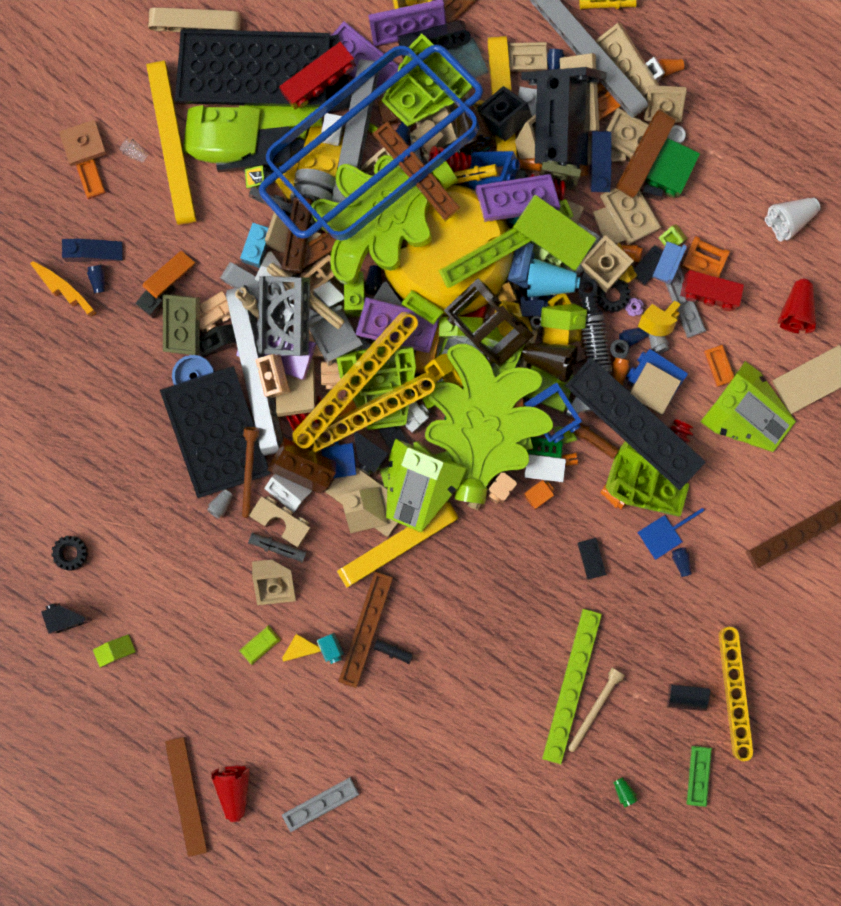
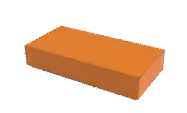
[76,159,106,199]
[704,345,734,387]

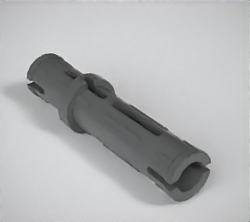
[248,532,307,563]

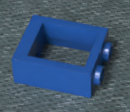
[462,151,520,190]
[524,382,582,443]

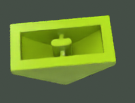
[93,634,136,668]

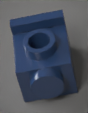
[520,296,548,316]

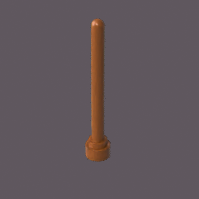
[242,427,259,518]

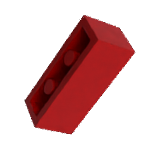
[680,270,744,311]

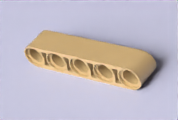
[148,8,241,32]

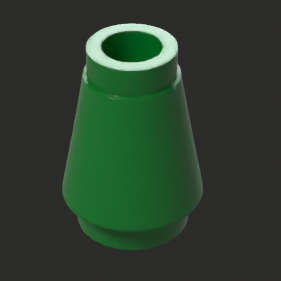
[613,777,638,808]

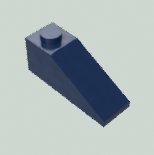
[589,131,611,192]
[62,239,123,262]

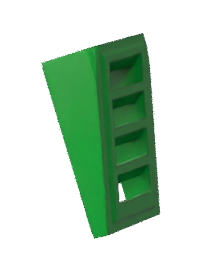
[527,437,563,458]

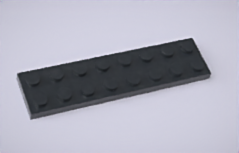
[565,357,706,490]

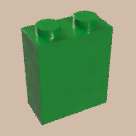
[644,138,700,198]

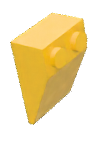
[298,124,345,179]

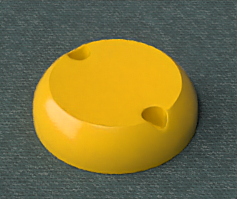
[384,184,514,317]

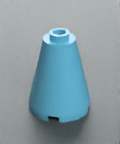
[527,259,580,297]

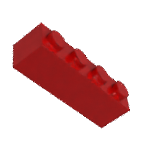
[279,41,356,110]

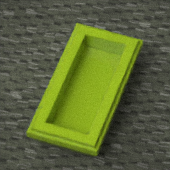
[401,290,444,325]
[239,625,281,665]

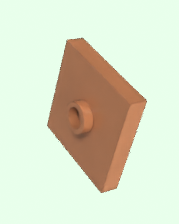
[59,119,106,166]

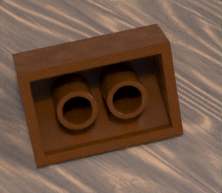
[267,438,336,494]

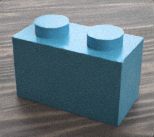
[240,223,268,268]

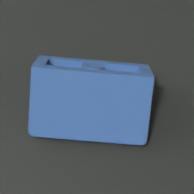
[652,241,687,285]
[508,242,535,288]

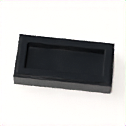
[634,244,663,286]

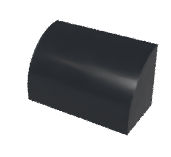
[667,684,710,711]

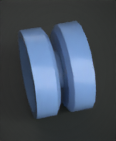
[172,355,215,384]

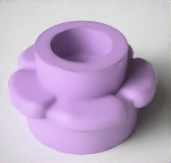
[625,298,644,316]

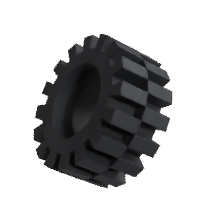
[596,279,631,313]
[51,535,89,571]

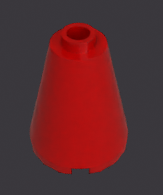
[777,279,816,334]
[211,765,250,822]

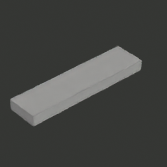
[664,266,706,339]
[282,777,359,832]

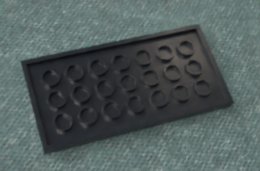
[175,29,331,107]

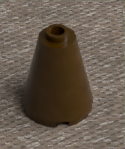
[454,98,495,154]
[522,343,578,383]

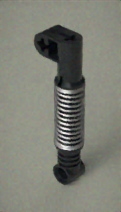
[577,278,631,392]

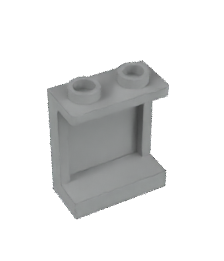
[309,305,363,366]

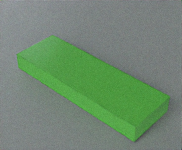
[686,746,712,807]

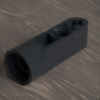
[397,20,471,60]

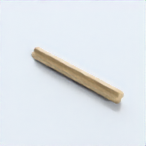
[267,263,344,329]

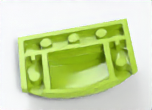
[183,105,261,164]

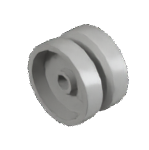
[290,169,335,201]

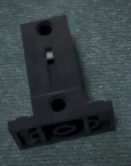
[521,67,607,169]

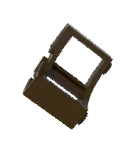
[444,278,534,367]

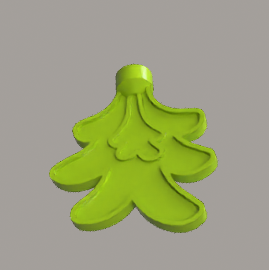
[311,155,458,285]
[425,344,553,504]

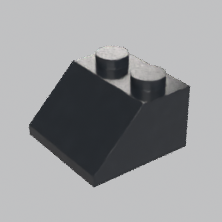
[477,86,532,141]
[354,432,388,476]
[41,603,92,634]

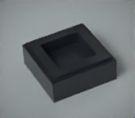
[642,185,663,201]

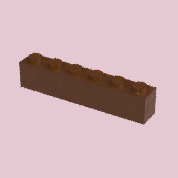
[745,499,841,569]

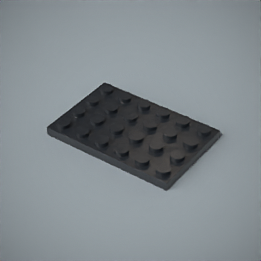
[160,365,271,499]

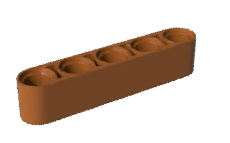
[616,109,676,198]

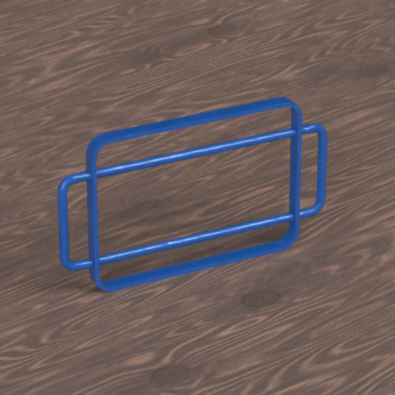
[259,45,483,240]

